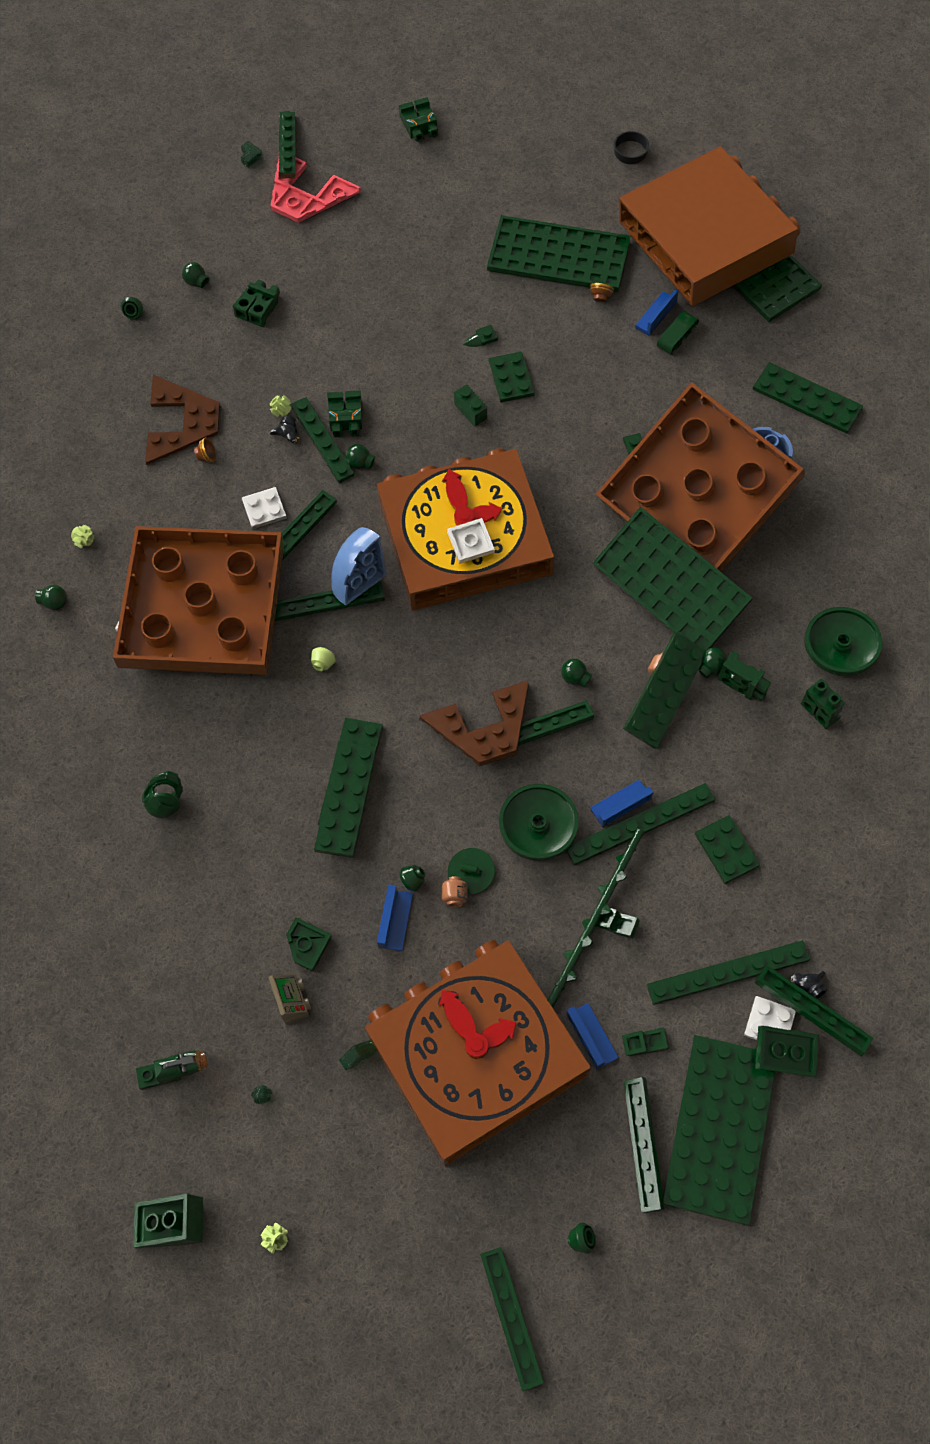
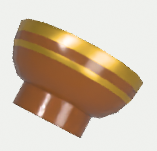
[590,283,614,302]
[194,437,216,462]

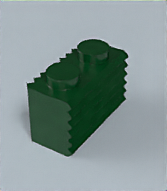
[453,385,488,427]

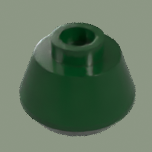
[121,297,143,320]
[400,865,426,891]
[568,1222,596,1254]

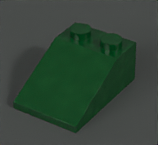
[133,1194,203,1248]

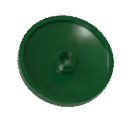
[804,607,882,676]
[499,784,578,861]

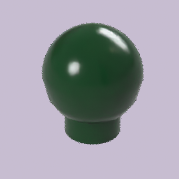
[182,262,210,288]
[346,444,375,469]
[35,585,67,610]
[698,648,727,678]
[561,659,592,687]

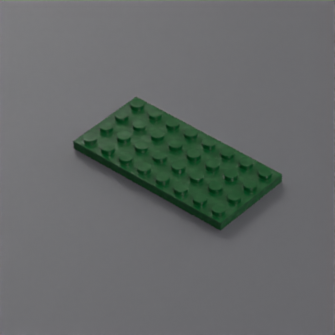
[487,215,631,292]
[733,255,822,322]
[593,507,753,650]
[663,1035,775,1226]

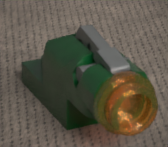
[136,1050,208,1090]

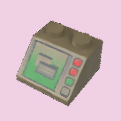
[269,974,311,1025]

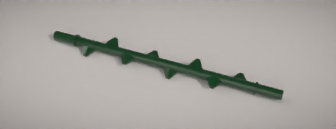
[548,828,644,1007]

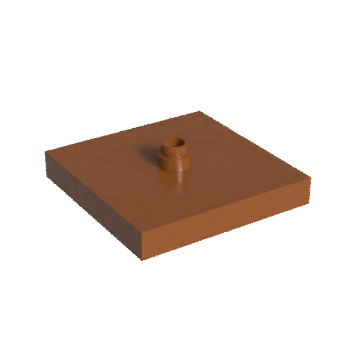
[596,382,806,572]
[113,526,284,675]

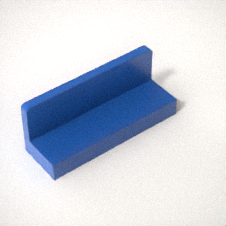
[635,289,679,336]
[591,780,653,827]
[377,884,413,951]
[566,1003,618,1070]

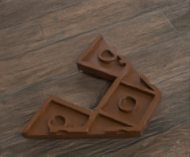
[145,375,220,465]
[420,680,529,766]

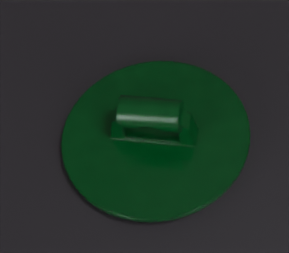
[447,848,495,895]

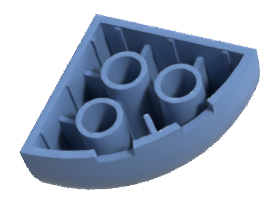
[331,527,387,605]

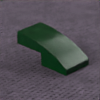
[596,908,640,939]
[622,1027,669,1056]

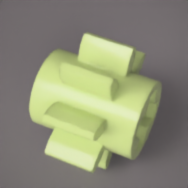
[270,395,291,417]
[71,525,94,548]
[261,1223,288,1253]

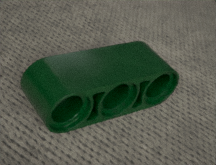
[657,311,699,355]

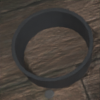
[614,131,649,164]

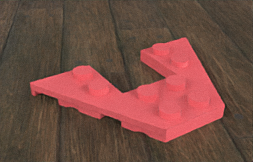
[271,157,361,223]

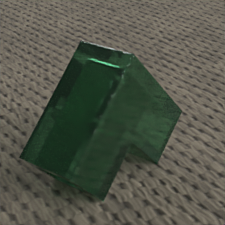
[241,141,263,168]
[339,1040,377,1071]

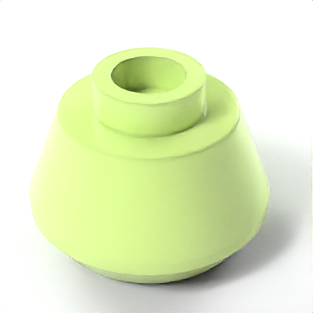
[311,647,336,671]

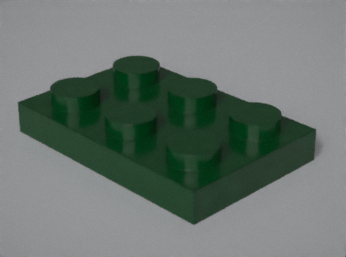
[489,351,534,403]
[695,815,760,884]
[755,1026,819,1077]

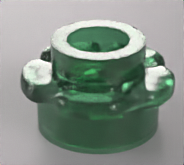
[251,1085,272,1104]

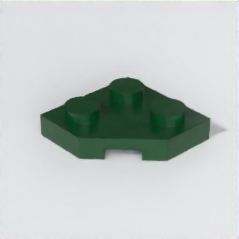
[286,917,332,972]

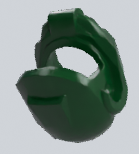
[142,771,183,818]

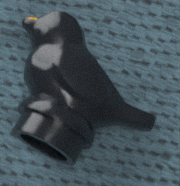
[270,416,300,443]
[791,971,827,999]

